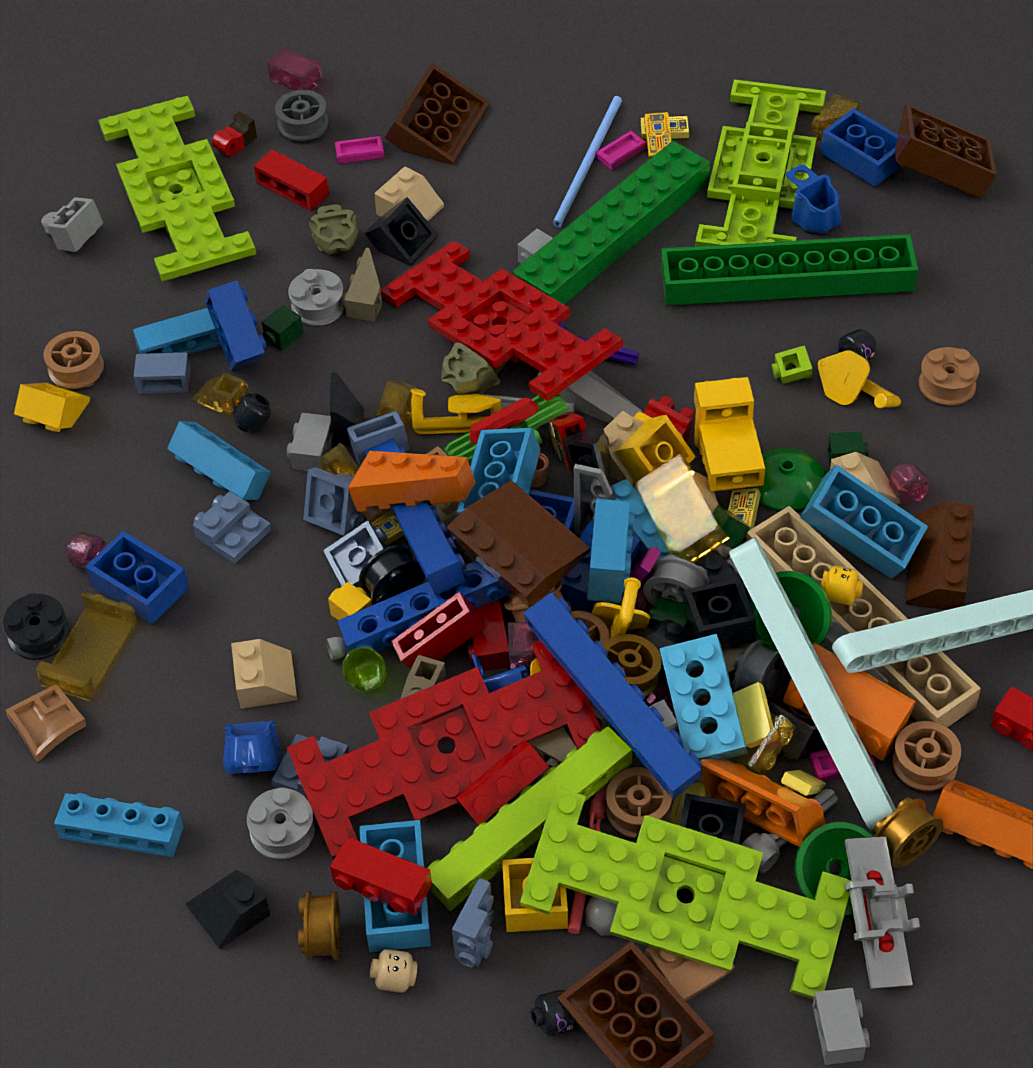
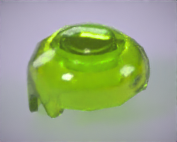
[342,646,388,693]

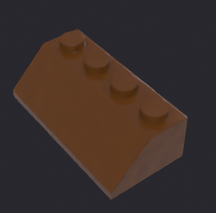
[906,501,975,610]

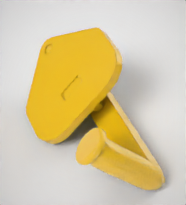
[817,350,901,409]
[411,389,502,434]
[592,577,650,638]

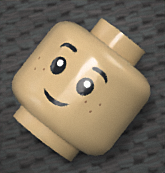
[370,949,417,993]

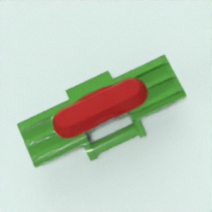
[444,394,570,464]

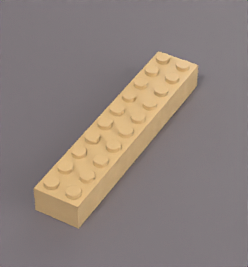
[746,506,981,727]

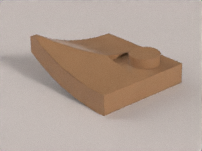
[6,684,86,762]
[644,947,735,1001]

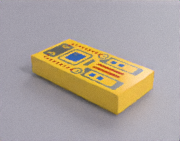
[644,112,671,159]

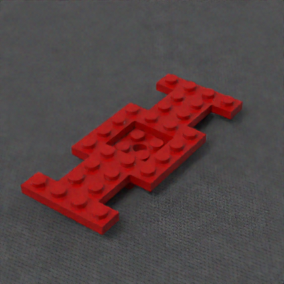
[381,240,624,401]
[286,641,602,858]

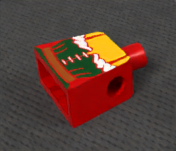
[547,411,586,472]

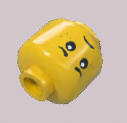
[821,566,864,606]

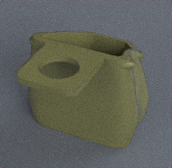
[309,204,358,255]
[442,342,508,395]

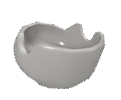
[584,896,617,936]

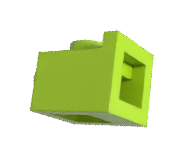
[771,345,812,384]

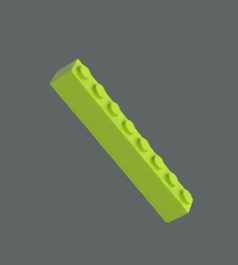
[427,726,632,912]

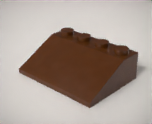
[384,63,490,165]
[895,103,997,198]
[447,480,591,608]
[557,941,715,1068]

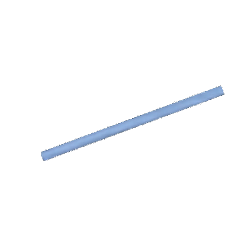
[553,96,622,228]

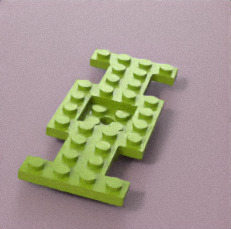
[695,79,826,246]
[98,95,256,281]
[519,787,852,1000]

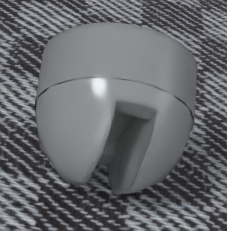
[326,637,348,661]

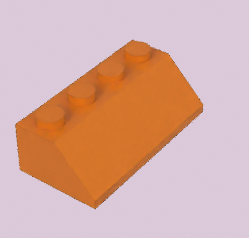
[783,643,916,761]
[700,758,826,847]
[933,779,1033,869]

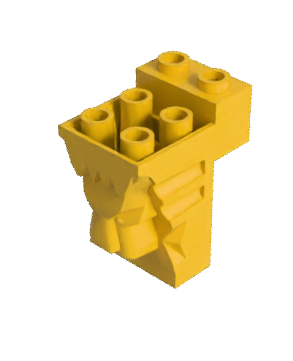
[694,377,765,492]

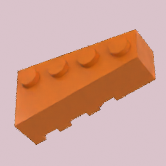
[348,451,476,512]

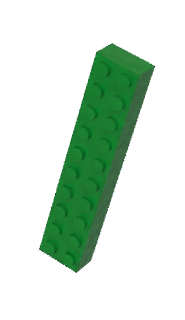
[513,141,710,304]
[661,234,918,305]

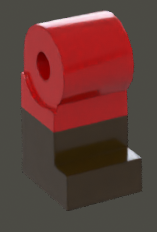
[212,111,257,156]

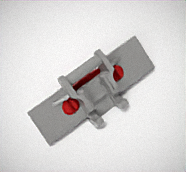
[845,837,920,989]

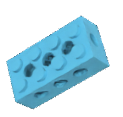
[659,634,748,761]

